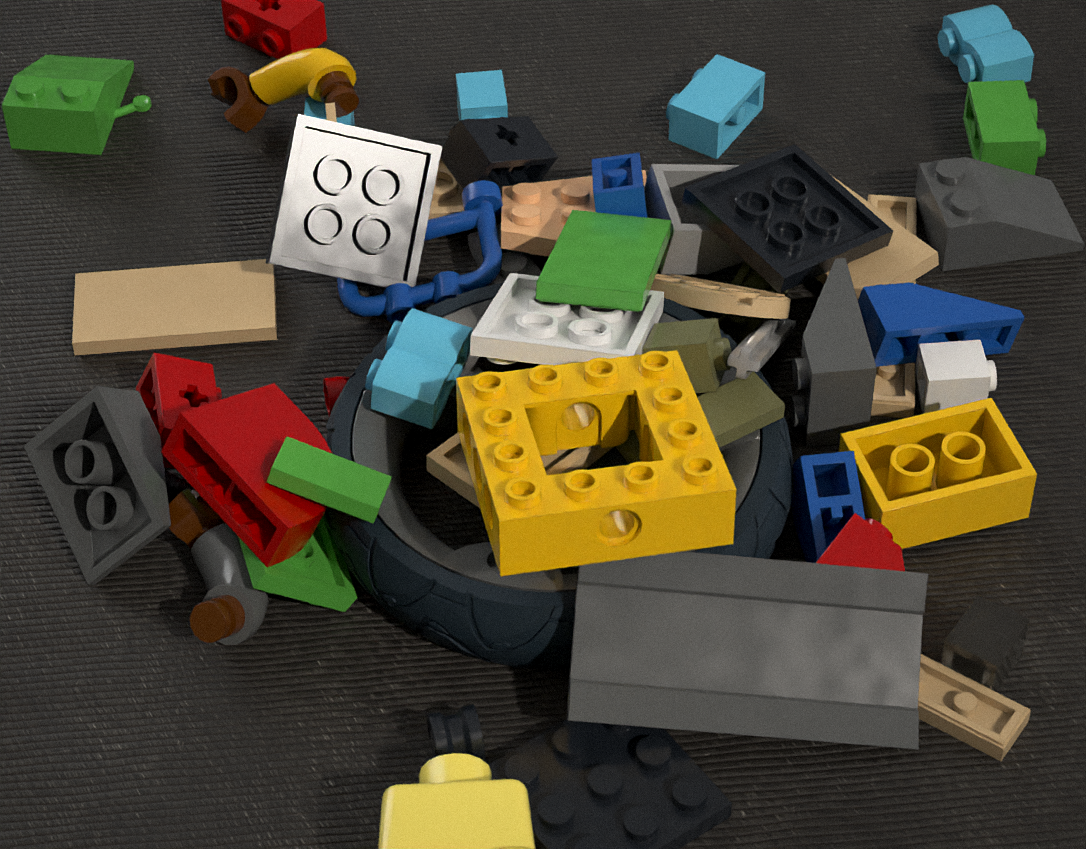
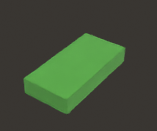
[266,436,392,523]

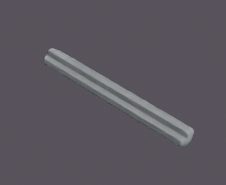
[727,318,796,380]

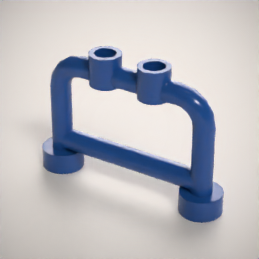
[337,180,503,324]

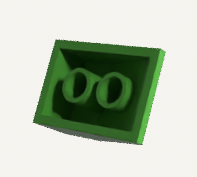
[2,55,134,155]

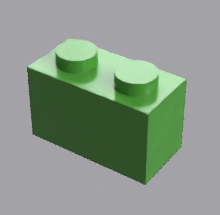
[963,80,1046,175]

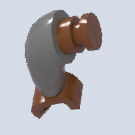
[169,489,269,645]

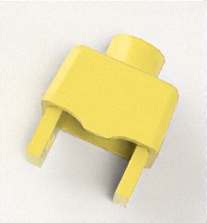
[378,753,535,849]

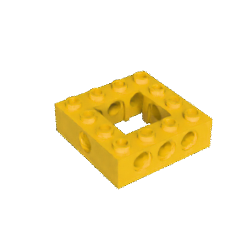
[456,350,736,576]

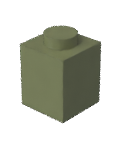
[642,318,731,393]

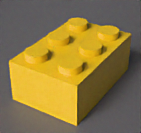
[839,398,1037,549]

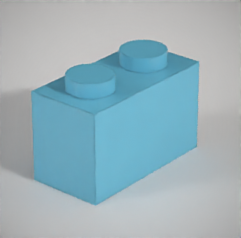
[666,54,765,159]

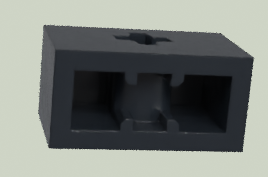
[440,116,558,193]

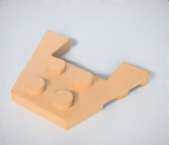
[501,170,646,257]

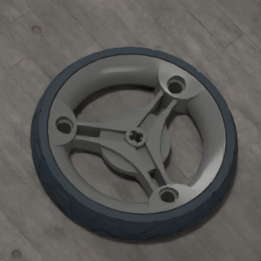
[324,282,794,670]

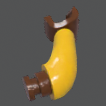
[208,48,359,133]

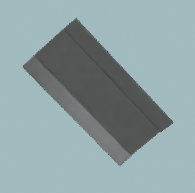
[567,551,928,750]

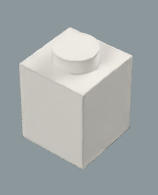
[915,340,997,414]

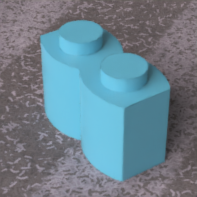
[938,4,1034,83]
[365,308,473,429]

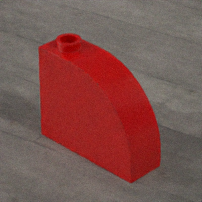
[161,383,332,567]

